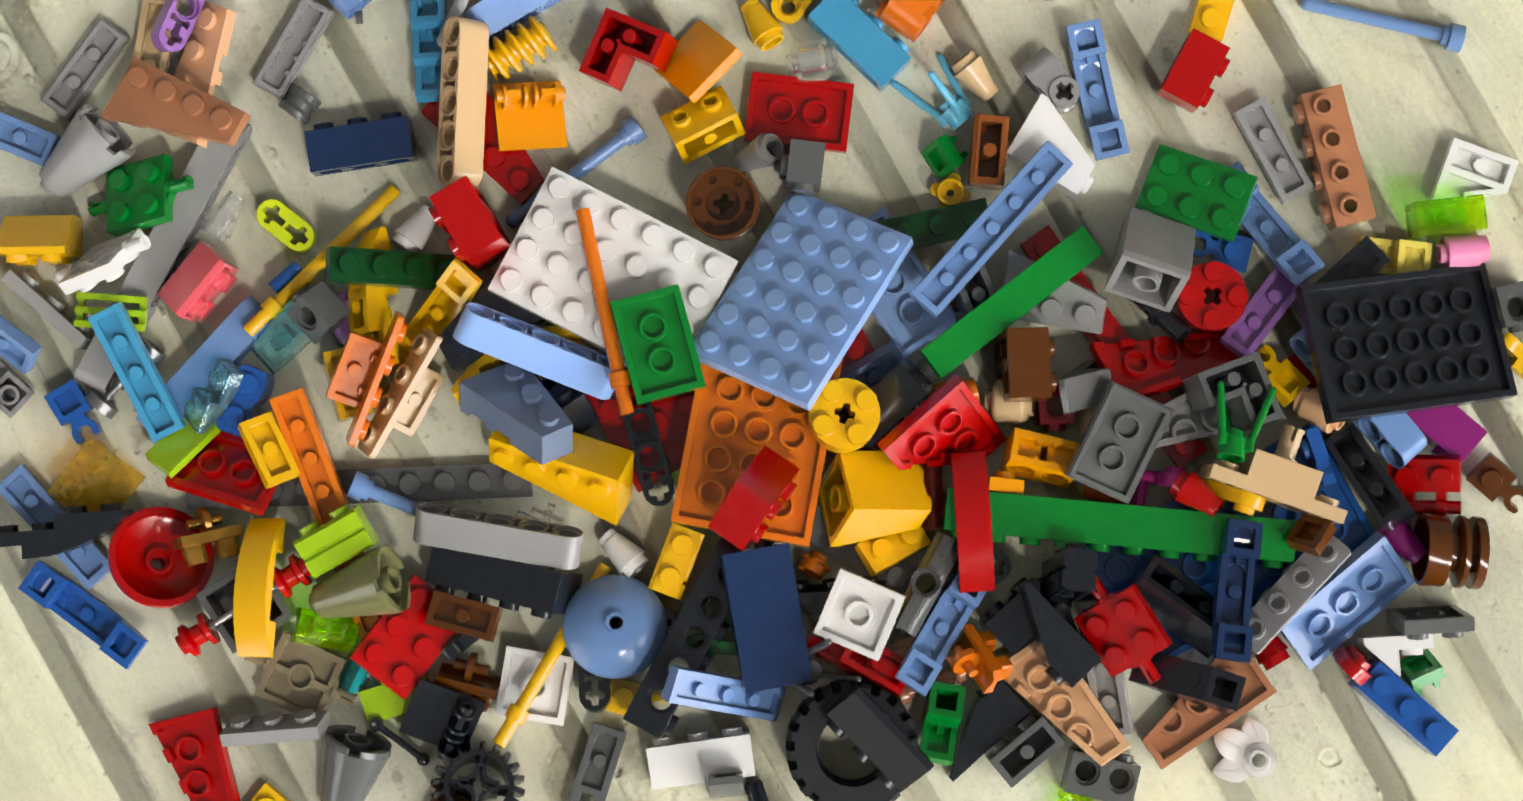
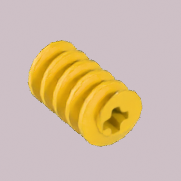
[488,16,558,84]

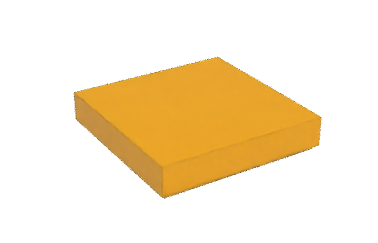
[653,19,742,104]

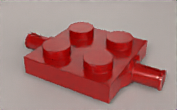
[1074,575,1172,684]

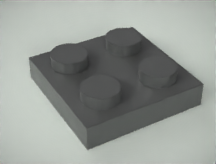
[1386,605,1475,640]

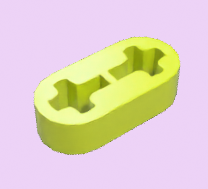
[256,199,317,253]

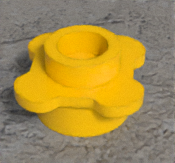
[930,173,970,208]

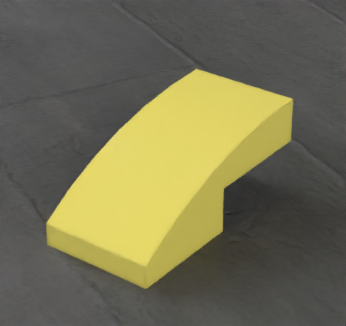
[1356,236,1432,275]

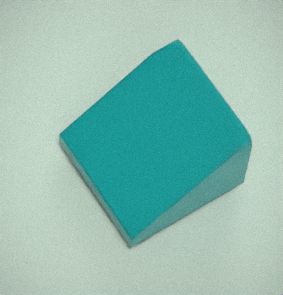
[340,651,369,694]

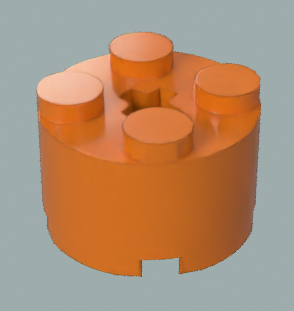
[874,0,945,42]

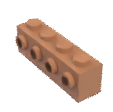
[1292,84,1377,231]

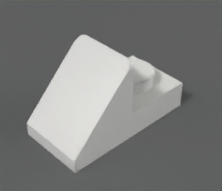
[1355,633,1434,678]

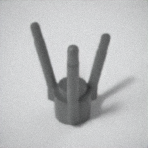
[790,638,861,697]

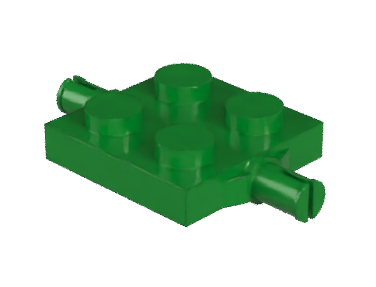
[88,153,194,237]

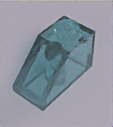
[251,303,312,375]

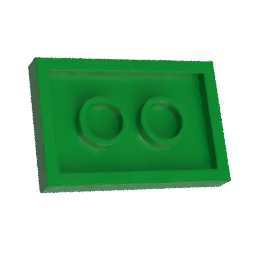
[1135,144,1258,244]
[610,284,706,405]

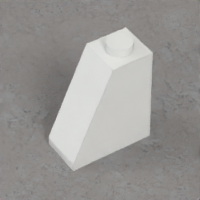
[1006,94,1095,199]

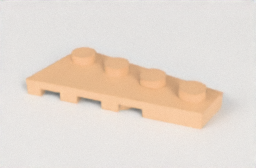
[159,1,237,148]

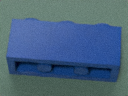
[1348,658,1459,756]

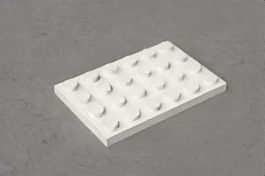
[488,166,738,360]

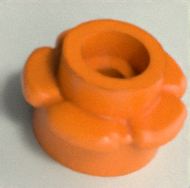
[798,550,831,580]

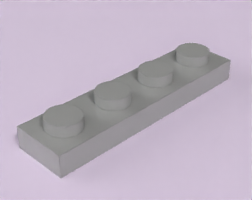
[1075,598,1134,735]

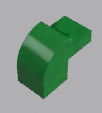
[919,681,966,766]

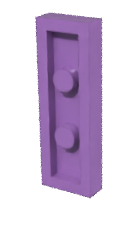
[1219,267,1309,358]

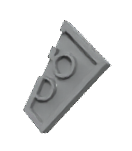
[1004,248,1108,334]

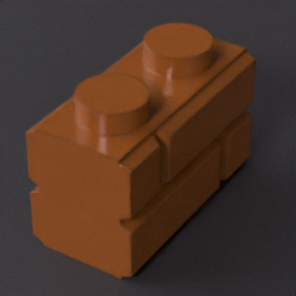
[967,114,1010,190]

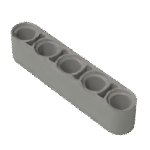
[413,502,583,570]

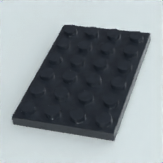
[1294,263,1518,424]

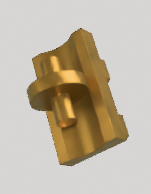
[172,506,243,567]

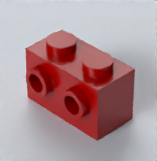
[1156,28,1230,113]

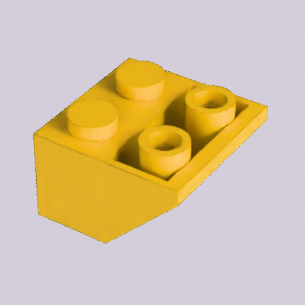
[0,215,83,266]

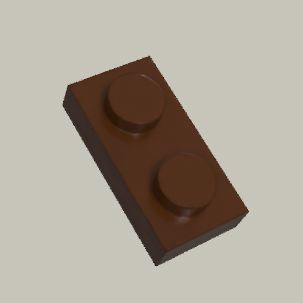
[424,590,503,642]

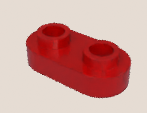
[1332,644,1372,686]

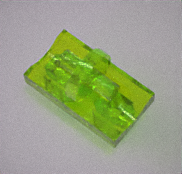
[290,607,359,653]

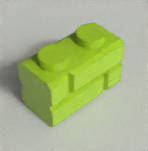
[293,503,379,579]

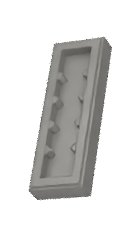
[252,0,335,100]

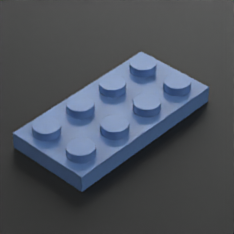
[1280,531,1415,670]

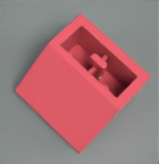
[157,241,239,323]

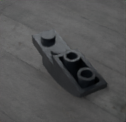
[0,503,133,559]

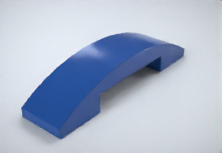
[18,560,148,669]

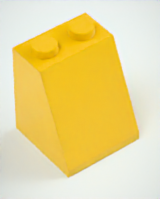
[818,450,932,547]

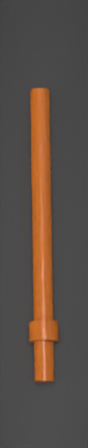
[576,208,634,416]

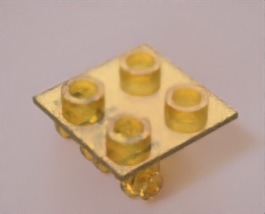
[46,438,146,512]

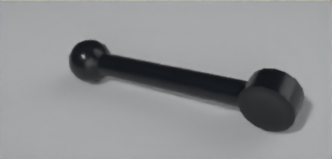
[370,717,430,766]

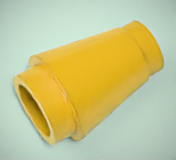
[740,0,784,52]

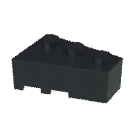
[439,273,546,372]

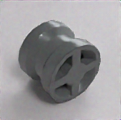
[278,83,322,125]

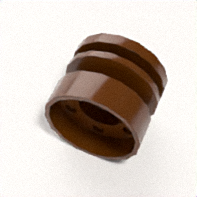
[685,166,761,241]
[1411,512,1490,590]

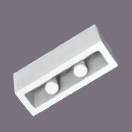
[646,726,756,790]

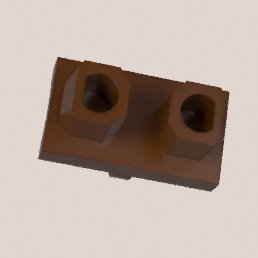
[435,652,501,712]

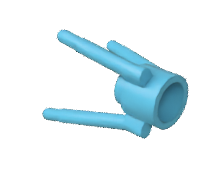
[891,53,975,130]

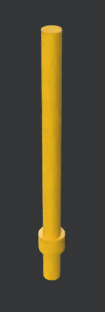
[242,184,401,337]
[492,562,612,748]

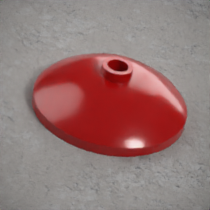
[108,507,214,608]

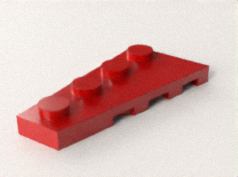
[421,92,545,205]
[148,707,240,801]

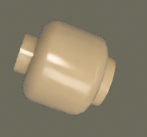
[984,379,1036,424]

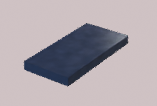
[719,543,813,694]

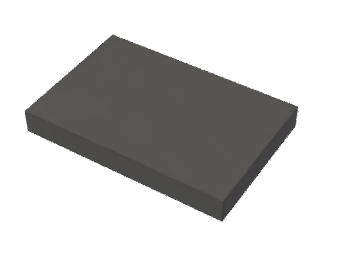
[1064,380,1174,504]

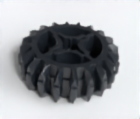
[430,741,525,801]

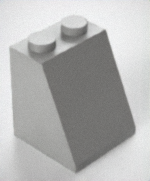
[1104,207,1197,313]

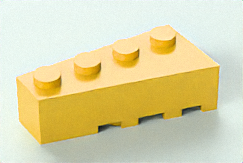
[489,430,634,526]

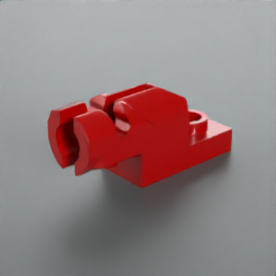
[806,617,905,696]

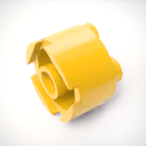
[807,378,880,453]

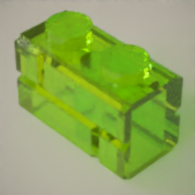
[1405,194,1488,240]

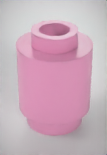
[1435,232,1490,268]

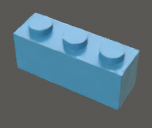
[807,0,911,92]

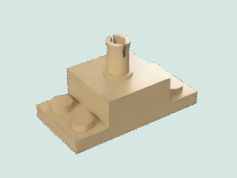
[1198,424,1348,524]

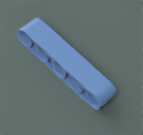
[136,296,277,441]
[1290,328,1427,469]

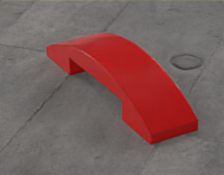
[950,451,995,593]

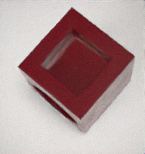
[1036,382,1075,432]

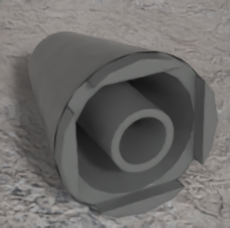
[320,724,392,801]

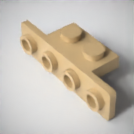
[358,327,446,459]

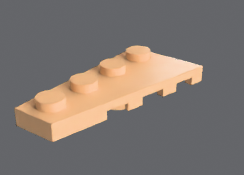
[1004,640,1130,767]

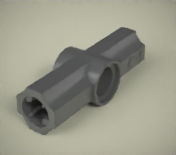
[893,532,958,638]

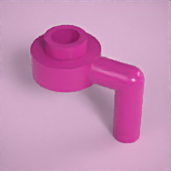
[1131,466,1187,506]

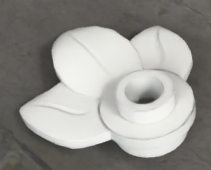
[1213,717,1277,783]

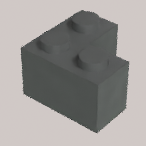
[1182,351,1284,431]

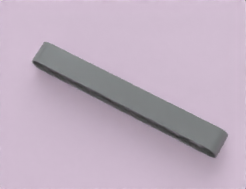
[74,123,253,394]

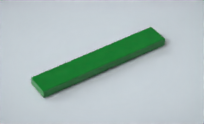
[919,225,1104,379]

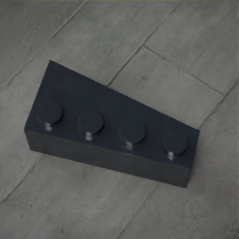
[424,547,584,619]

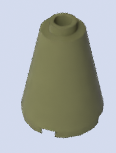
[309,545,411,619]

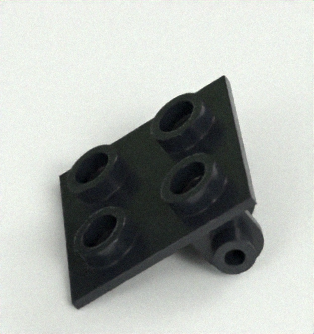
[398,678,486,761]

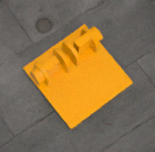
[492,81,568,151]

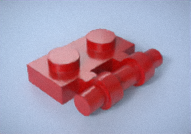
[1388,455,1462,517]

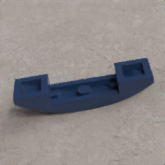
[1212,518,1263,664]

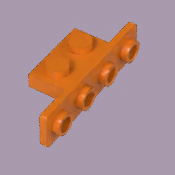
[325,311,408,447]

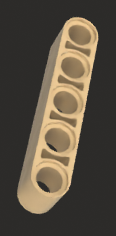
[436,16,489,187]

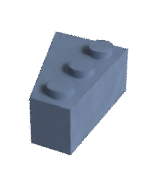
[459,363,573,465]

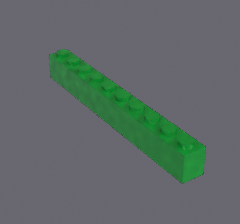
[942,488,1297,569]

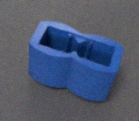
[217,364,275,437]

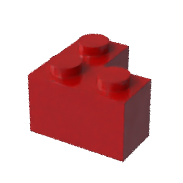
[579,7,679,92]
[708,445,800,551]

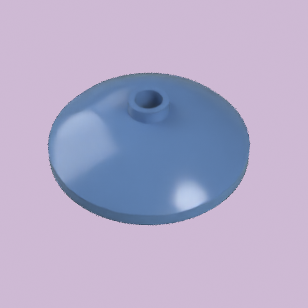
[563,575,667,679]

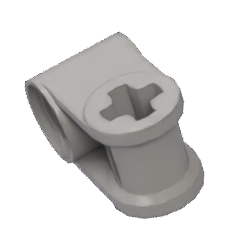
[1017,47,1080,114]

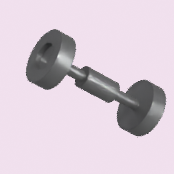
[85,334,167,419]

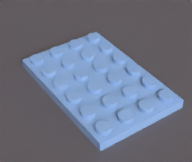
[694,191,914,411]

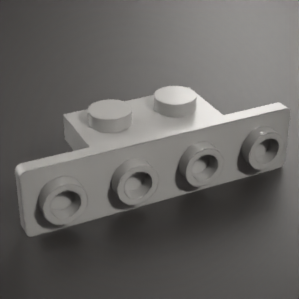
[1249,535,1352,655]

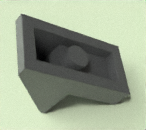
[1058,360,1112,413]

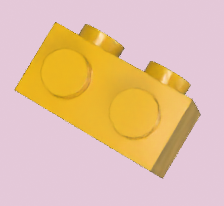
[660,86,745,165]

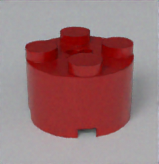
[1173,261,1249,333]

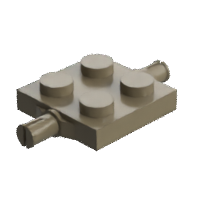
[245,631,358,713]

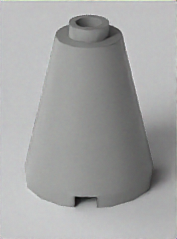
[39,103,135,197]

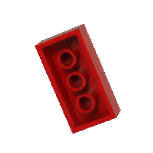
[428,176,511,271]

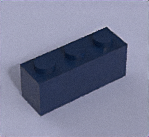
[304,112,417,177]

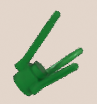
[1216,381,1277,463]

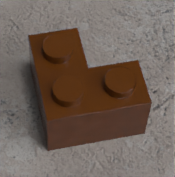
[993,327,1057,402]

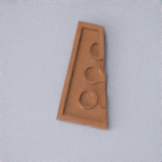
[1141,655,1277,769]

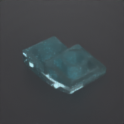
[184,357,244,434]

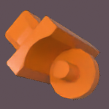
[950,624,1013,694]

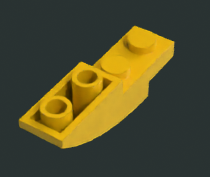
[348,226,399,365]

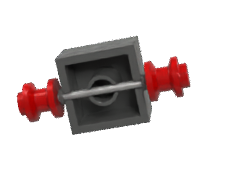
[175,554,312,657]

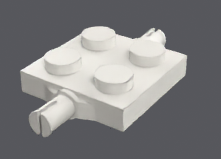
[54,228,151,295]

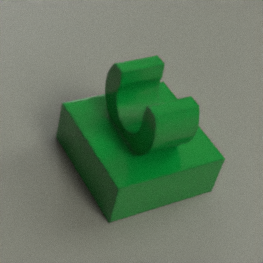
[920,134,968,181]
[1400,648,1446,696]

